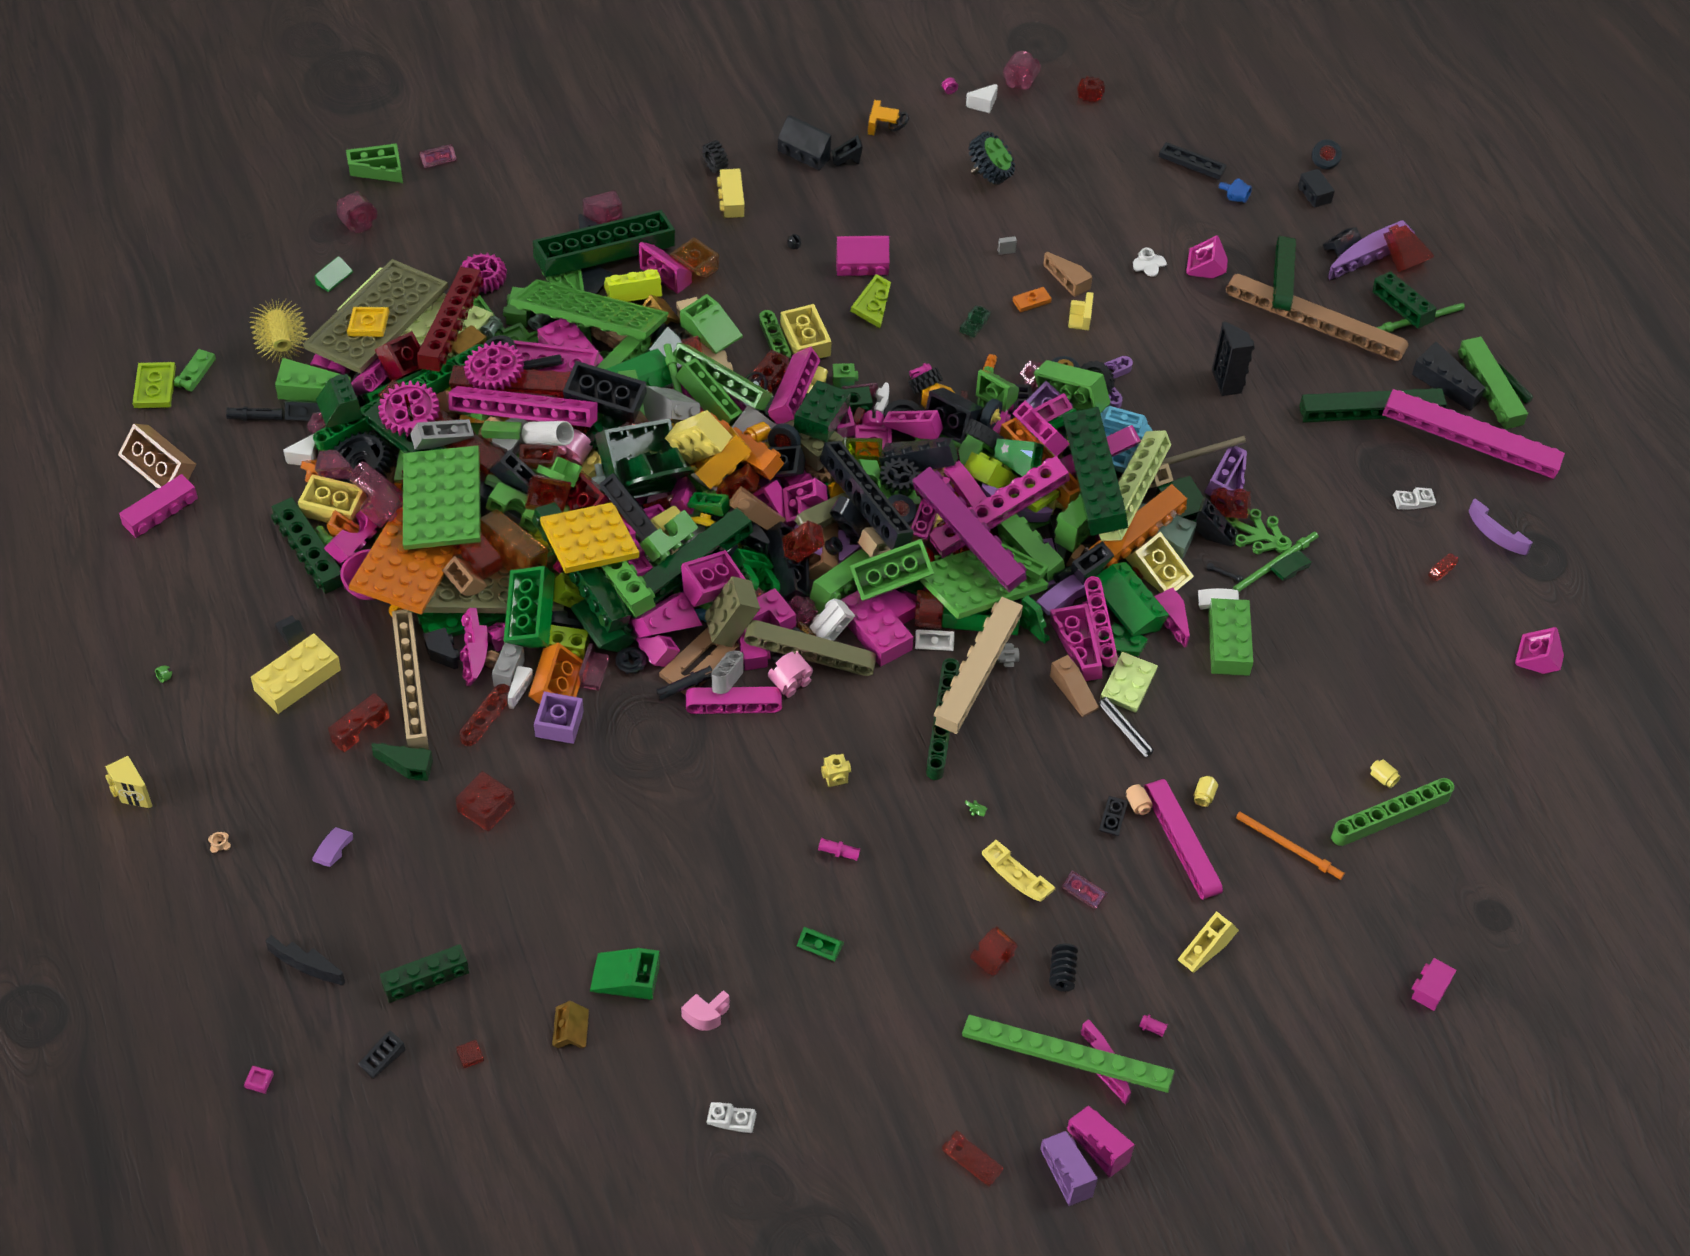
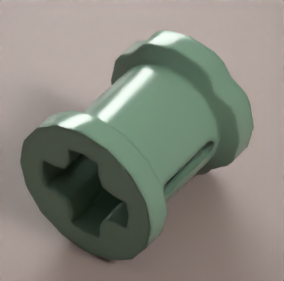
[528,314,551,331]
[480,316,503,339]

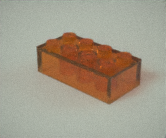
[479,509,548,572]

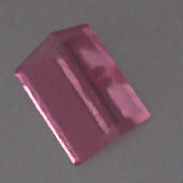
[579,643,609,691]

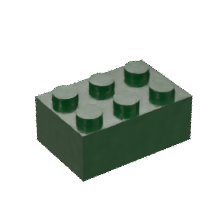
[794,380,851,442]

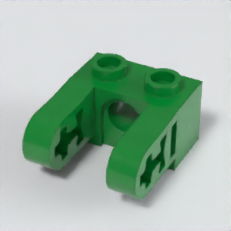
[731,548,780,594]

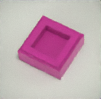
[244,1066,274,1093]

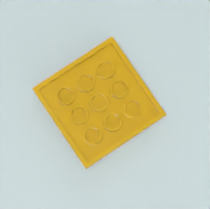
[540,503,639,574]

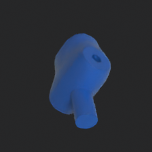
[1219,179,1252,202]

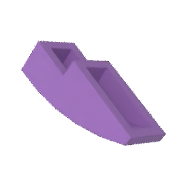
[1036,574,1086,615]

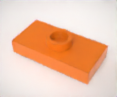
[1012,287,1052,312]

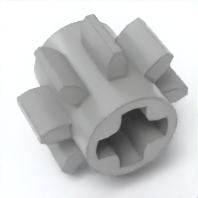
[998,643,1019,667]

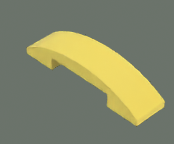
[982,840,1055,902]

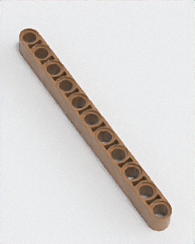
[1226,274,1408,361]

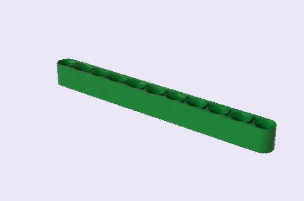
[313,344,484,455]

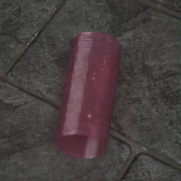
[350,462,403,513]

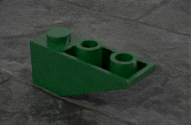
[371,743,433,781]

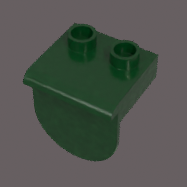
[595,418,697,498]

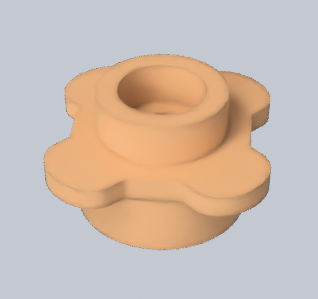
[208,832,231,853]

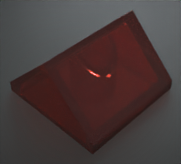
[525,475,571,513]

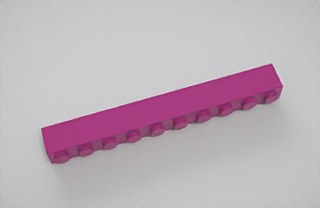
[1382,389,1565,479]

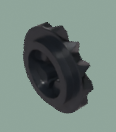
[616,647,647,675]

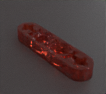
[460,684,510,746]

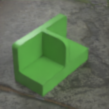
[536,455,582,488]

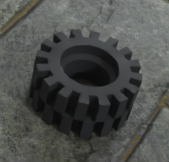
[702,140,729,173]
[908,367,943,394]

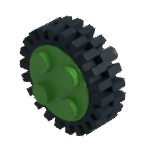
[968,131,1015,184]

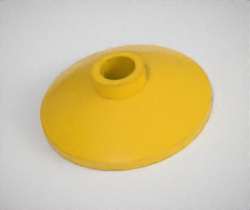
[691,513,715,526]

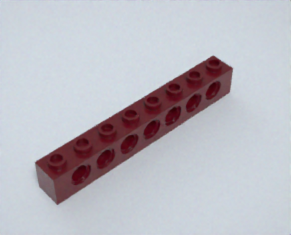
[417,267,484,372]

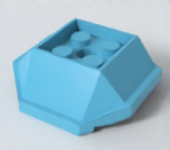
[1100,406,1153,474]

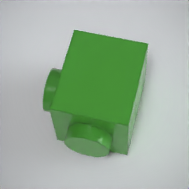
[832,363,858,388]

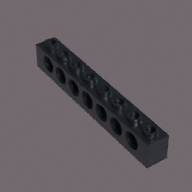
[820,441,914,550]

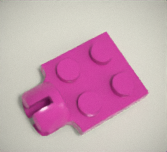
[855,410,892,460]

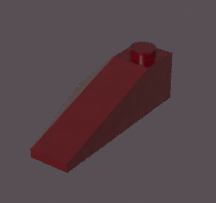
[556,455,612,511]

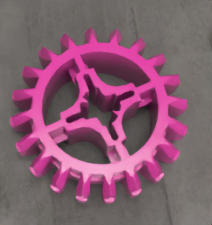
[460,253,507,294]

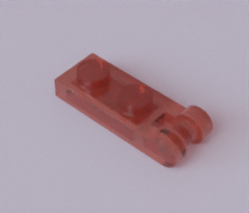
[942,1131,1004,1187]

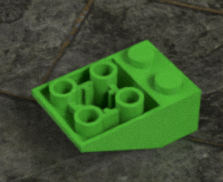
[680,294,743,354]

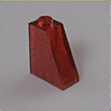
[1383,224,1434,272]

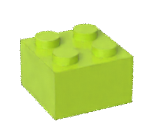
[964,452,1018,489]

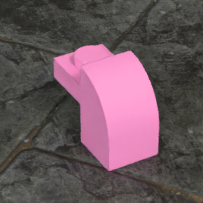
[681,991,729,1031]

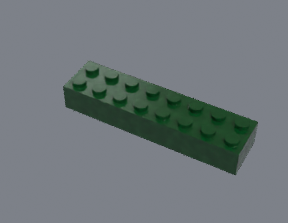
[533,210,675,277]
[1062,407,1128,536]

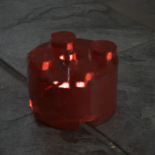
[915,589,944,629]
[970,926,1018,977]

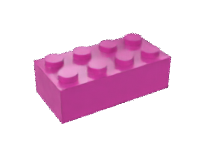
[537,318,604,367]
[841,591,913,667]

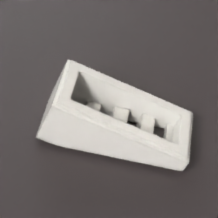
[508,666,533,709]

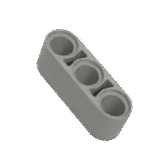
[712,650,743,694]

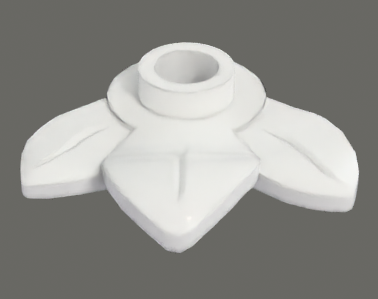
[1133,248,1167,277]

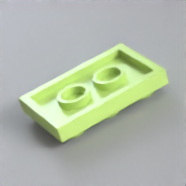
[1100,652,1158,713]

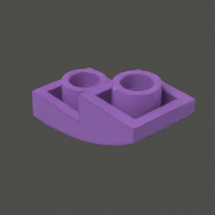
[313,827,353,867]

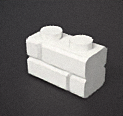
[810,599,855,641]

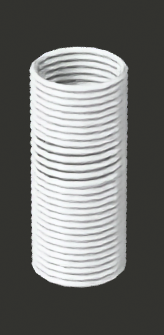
[522,421,574,446]

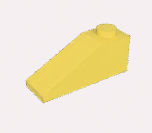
[1177,911,1239,973]

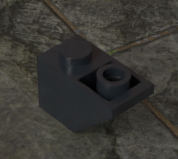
[423,628,460,669]

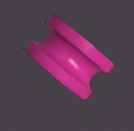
[942,78,958,94]

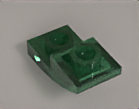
[959,305,991,338]

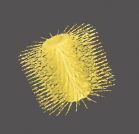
[249,299,309,362]

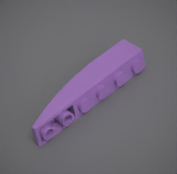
[1328,220,1415,280]

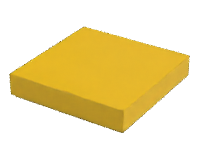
[347,307,390,337]

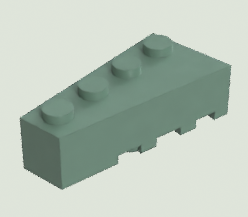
[1137,503,1197,561]

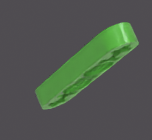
[759,310,791,366]

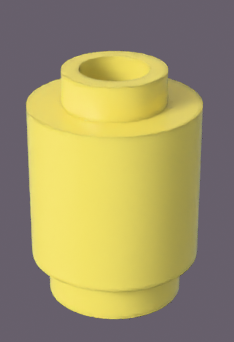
[1370,759,1401,788]
[1193,776,1218,807]

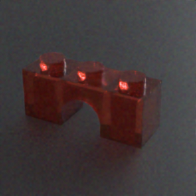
[328,693,390,752]

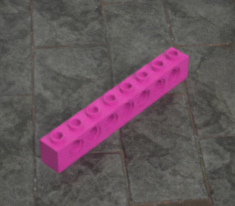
[449,386,597,427]
[929,456,1070,558]

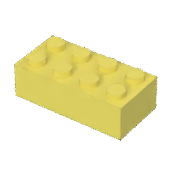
[251,633,341,714]

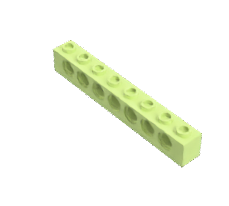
[1099,430,1171,541]

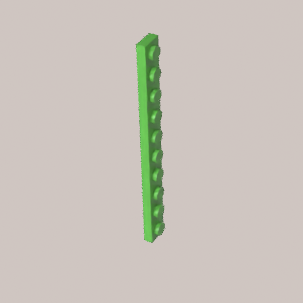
[962,1015,1174,1093]

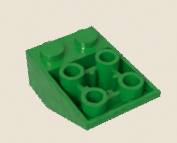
[590,948,660,1000]

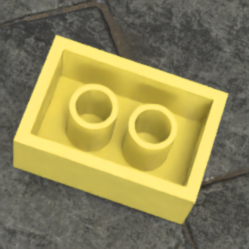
[780,304,832,358]
[665,410,732,464]
[298,474,367,523]

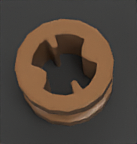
[484,651,500,669]

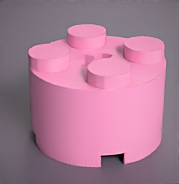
[548,429,593,465]
[768,651,813,698]

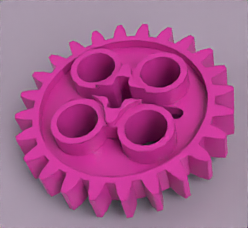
[464,341,524,391]
[378,381,440,437]

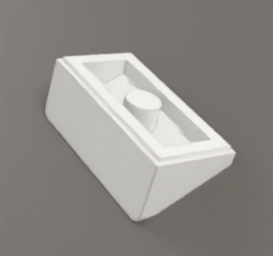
[915,630,954,651]

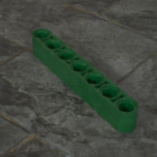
[1272,235,1296,311]
[926,658,960,780]

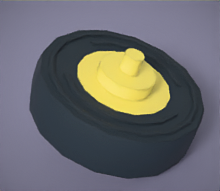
[979,399,1003,429]

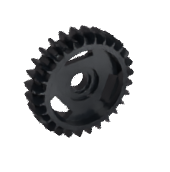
[326,431,395,491]

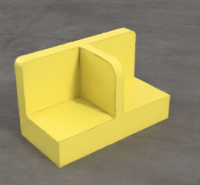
[1068,292,1094,330]

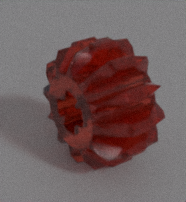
[1077,76,1105,102]

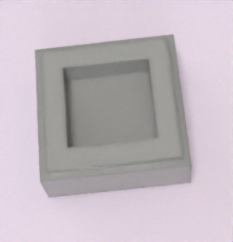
[997,237,1017,255]

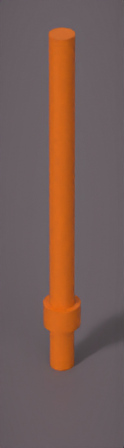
[1236,812,1345,880]

